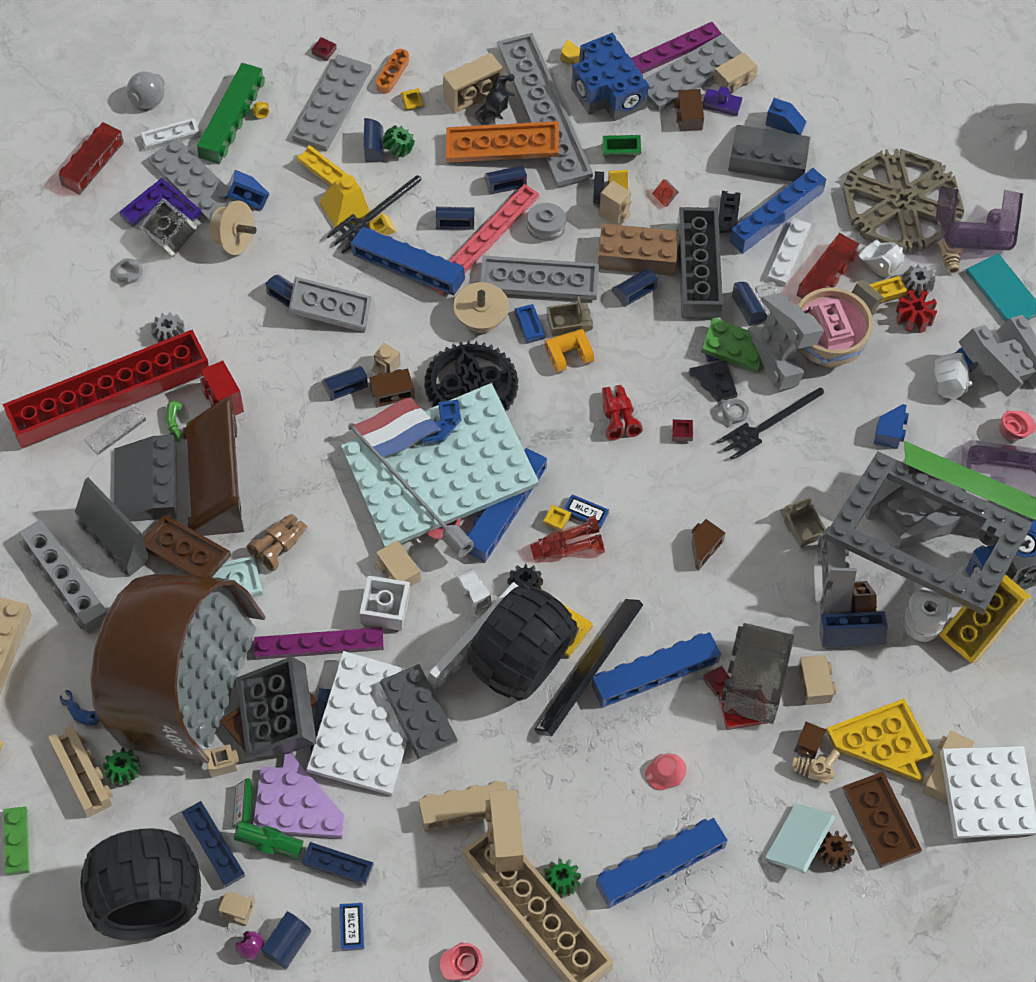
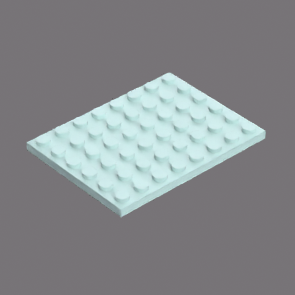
[341,383,540,547]

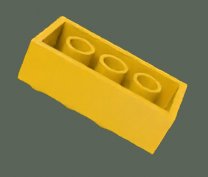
[939,574,1032,664]

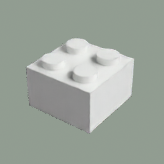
[359,575,410,631]

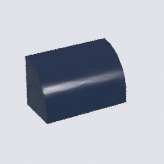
[364,118,384,162]
[484,166,527,195]
[436,206,475,229]
[611,269,658,307]
[265,274,293,308]
[732,281,767,326]
[322,365,368,401]
[261,911,312,970]

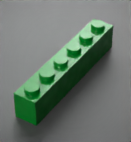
[197,63,265,164]

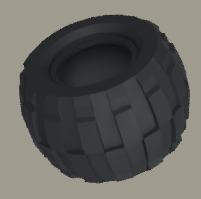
[467,584,577,701]
[80,828,201,940]

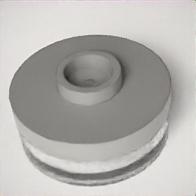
[527,203,566,241]

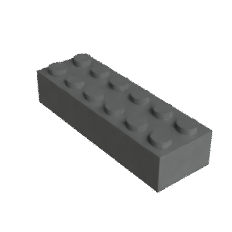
[677,207,723,317]

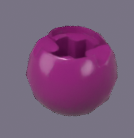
[235,931,264,960]

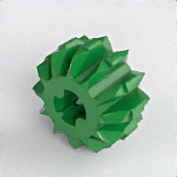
[382,125,415,158]
[102,747,141,786]
[543,858,581,898]

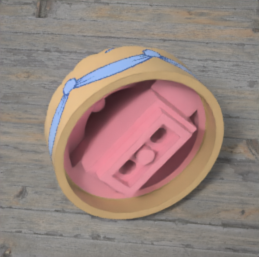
[798,288,873,368]

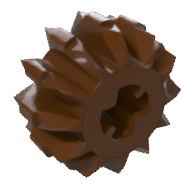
[817,830,855,870]

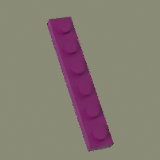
[631,22,722,74]
[254,627,384,660]

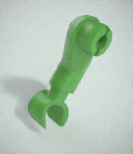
[165,401,184,442]

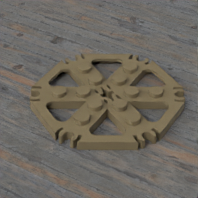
[842,148,964,252]

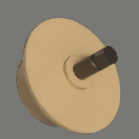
[210,201,257,255]
[454,282,509,333]

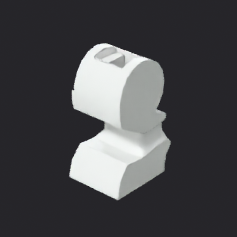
[457,569,491,613]

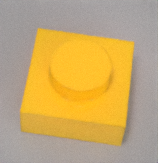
[543,504,571,533]

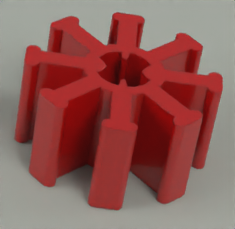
[896,290,937,333]

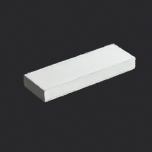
[140,118,200,151]

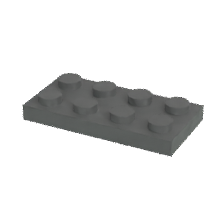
[380,664,458,759]

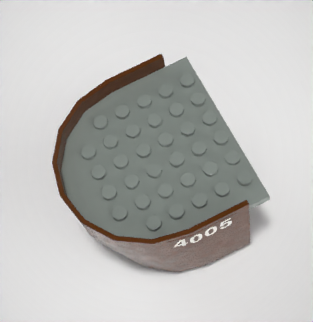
[90,574,266,766]

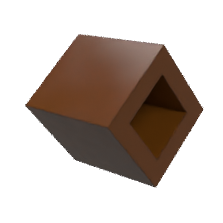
[794,721,826,759]

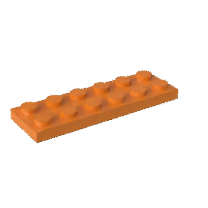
[446,121,559,163]

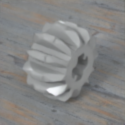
[902,264,936,298]
[151,312,185,343]

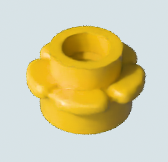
[251,101,270,119]

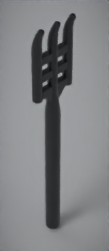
[327,175,422,253]
[716,387,824,459]

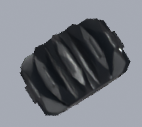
[507,563,543,589]

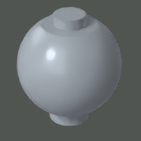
[127,71,165,109]

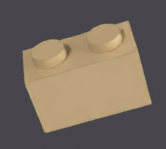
[713,52,758,93]
[599,180,631,225]
[375,540,421,587]
[798,655,836,705]

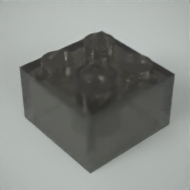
[138,198,198,257]

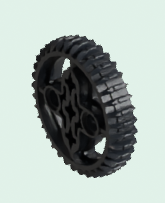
[424,340,518,411]

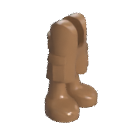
[246,514,307,572]

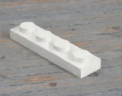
[767,218,811,286]

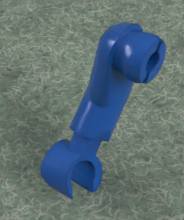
[59,690,99,726]

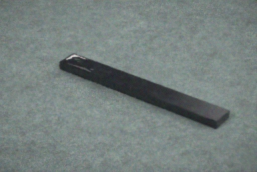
[534,599,643,737]

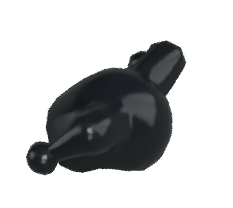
[475,74,515,125]

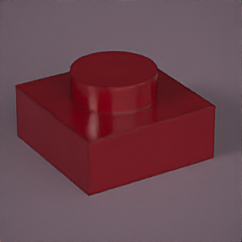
[311,37,337,61]
[672,419,693,441]
[703,665,734,696]

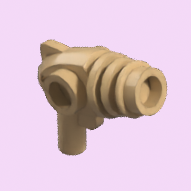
[938,237,971,274]
[791,749,840,784]

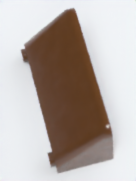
[183,398,244,536]

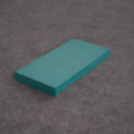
[966,253,1036,322]

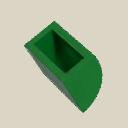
[601,135,641,156]

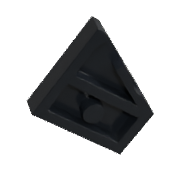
[689,361,738,402]

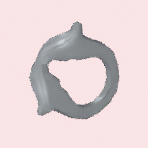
[114,258,143,283]
[720,399,749,426]

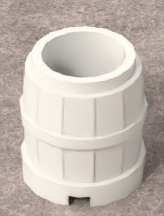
[903,587,952,642]

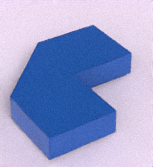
[422,399,461,445]

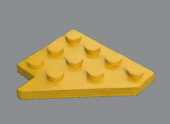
[826,698,934,783]

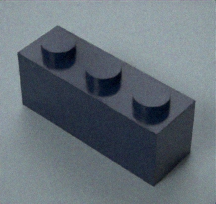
[819,611,888,648]

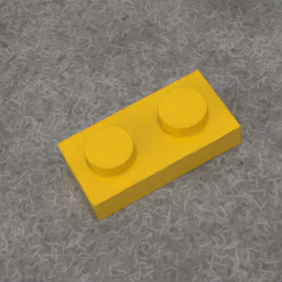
[869,276,907,303]

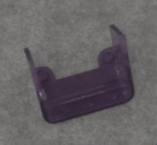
[936,186,1023,251]
[960,440,1036,491]

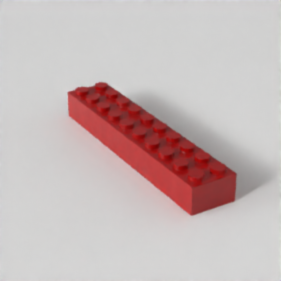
[2,329,209,448]

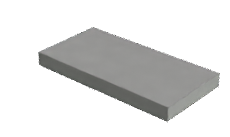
[288,276,372,332]

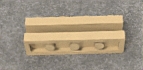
[48,725,113,818]
[419,781,508,831]

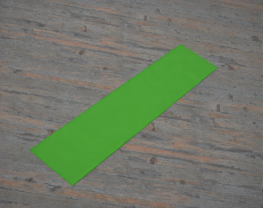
[904,441,1036,520]

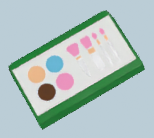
[232,778,253,828]

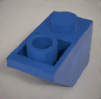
[873,404,909,449]

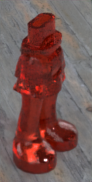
[530,515,605,560]

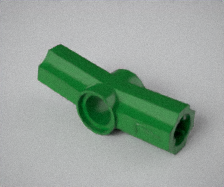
[233,820,304,860]

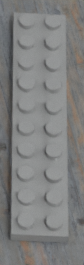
[497,33,593,187]

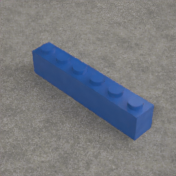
[729,168,826,254]
[351,227,465,296]
[466,448,547,563]
[592,632,721,708]
[596,818,728,908]

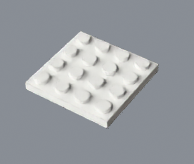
[940,746,1036,838]

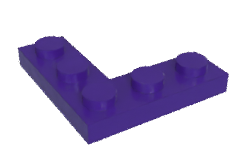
[119,178,202,227]

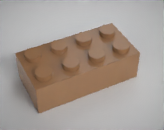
[598,223,679,276]

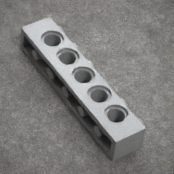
[19,519,107,633]

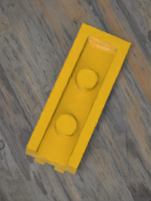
[297,145,348,187]

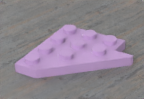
[253,752,345,839]

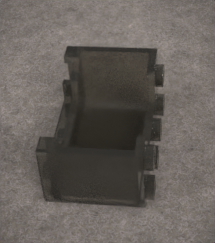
[720,623,794,724]

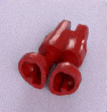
[602,384,643,441]

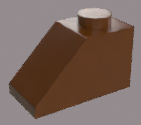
[691,519,726,570]
[851,581,877,613]

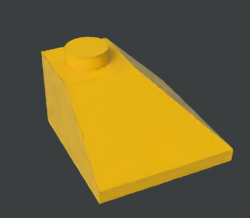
[319,175,370,227]

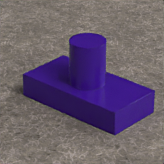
[702,87,743,116]

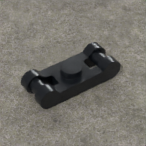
[718,190,741,234]

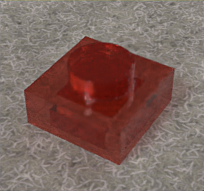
[652,179,679,207]

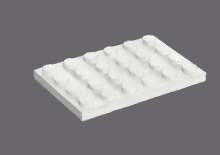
[307,651,426,796]

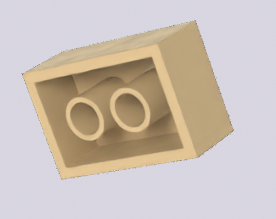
[443,53,503,114]
[485,789,524,872]

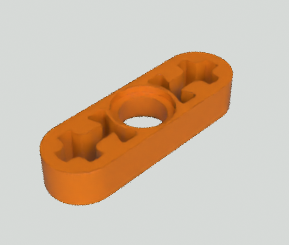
[376,49,409,94]

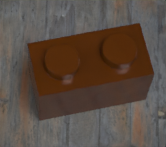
[674,89,704,131]
[369,369,415,408]

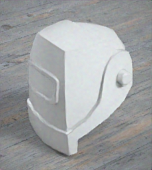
[858,240,904,278]
[934,353,972,399]

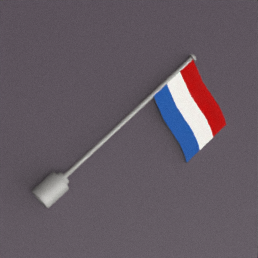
[348,398,474,557]

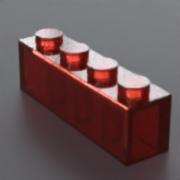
[58,122,124,195]
[797,233,859,299]

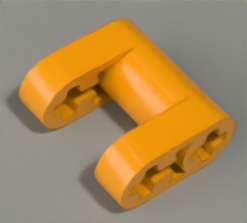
[544,329,595,373]

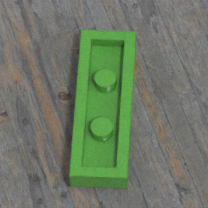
[3,806,30,876]

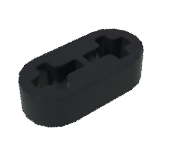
[593,171,604,204]

